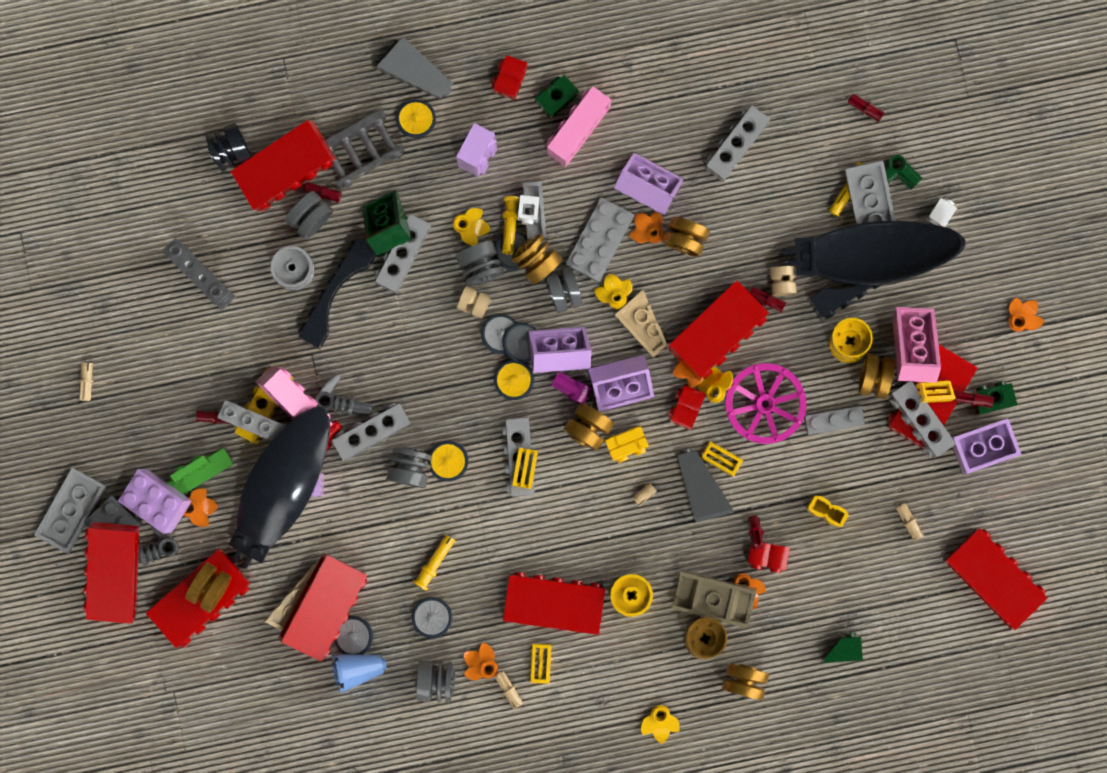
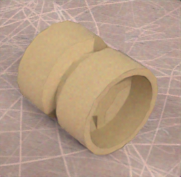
[770,266,797,296]
[457,286,491,319]

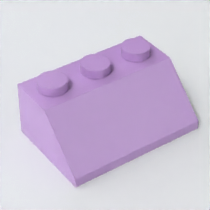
[614,153,684,215]
[528,327,591,373]
[588,355,654,412]

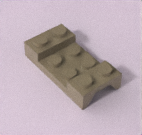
[672,569,757,628]

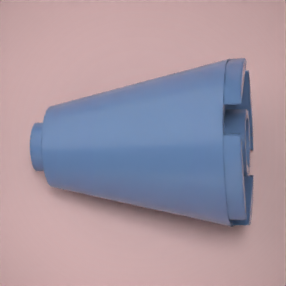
[331,654,386,693]

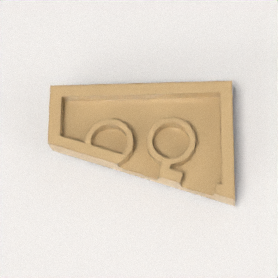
[615,290,667,358]

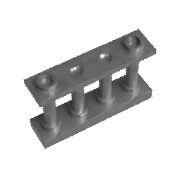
[325,109,405,189]
[162,237,236,311]

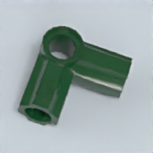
[884,155,923,190]

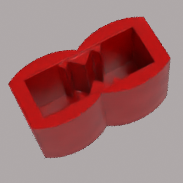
[491,55,528,100]
[668,386,706,431]
[747,541,790,573]

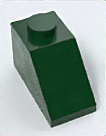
[822,633,863,663]

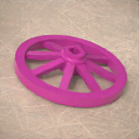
[725,363,807,444]

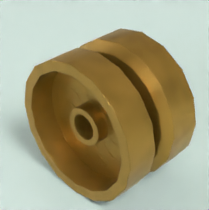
[662,216,710,257]
[858,353,895,400]
[185,562,232,613]
[722,663,770,700]

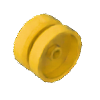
[610,574,653,617]

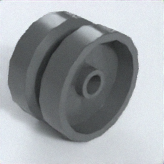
[285,191,334,240]
[546,265,583,314]

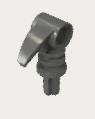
[316,375,372,416]
[138,525,179,566]

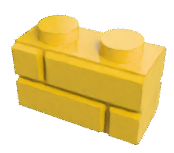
[604,425,649,463]

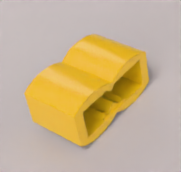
[806,496,849,527]

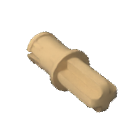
[78,363,94,401]
[896,503,924,541]
[495,671,523,709]

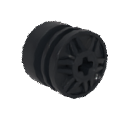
[205,122,251,172]

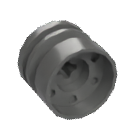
[455,241,504,286]
[386,447,433,488]
[417,661,455,703]

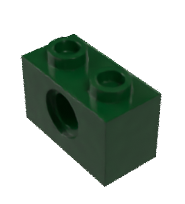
[536,75,579,120]
[972,381,1018,416]

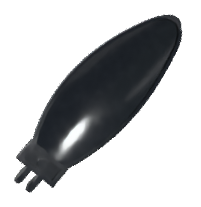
[780,221,966,285]
[228,407,330,569]

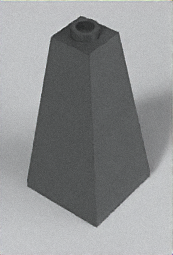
[373,37,453,98]
[676,448,734,523]

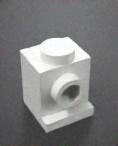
[518,195,540,225]

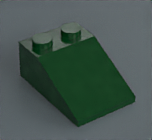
[362,190,411,255]

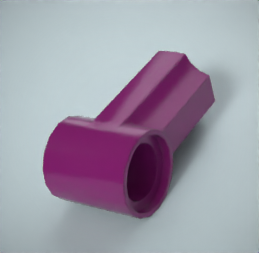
[551,371,592,404]

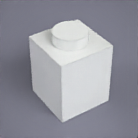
[926,198,957,227]

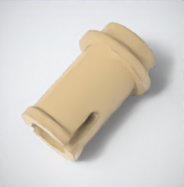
[632,483,657,506]

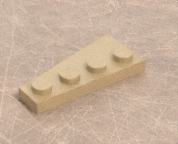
[264,561,318,630]

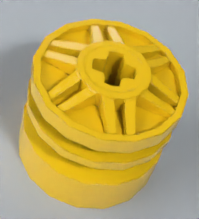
[829,318,873,363]

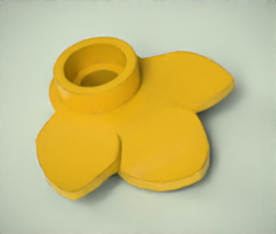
[453,208,490,246]
[594,273,632,309]
[698,366,733,403]
[641,705,680,744]

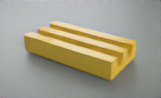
[916,381,955,403]
[700,441,743,477]
[512,448,538,489]
[530,644,551,684]

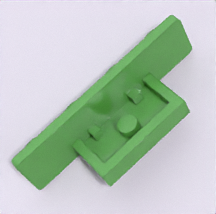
[166,448,233,495]

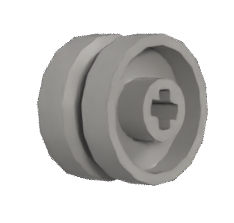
[270,246,315,291]

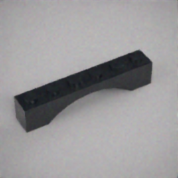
[298,238,377,350]
[808,284,883,320]

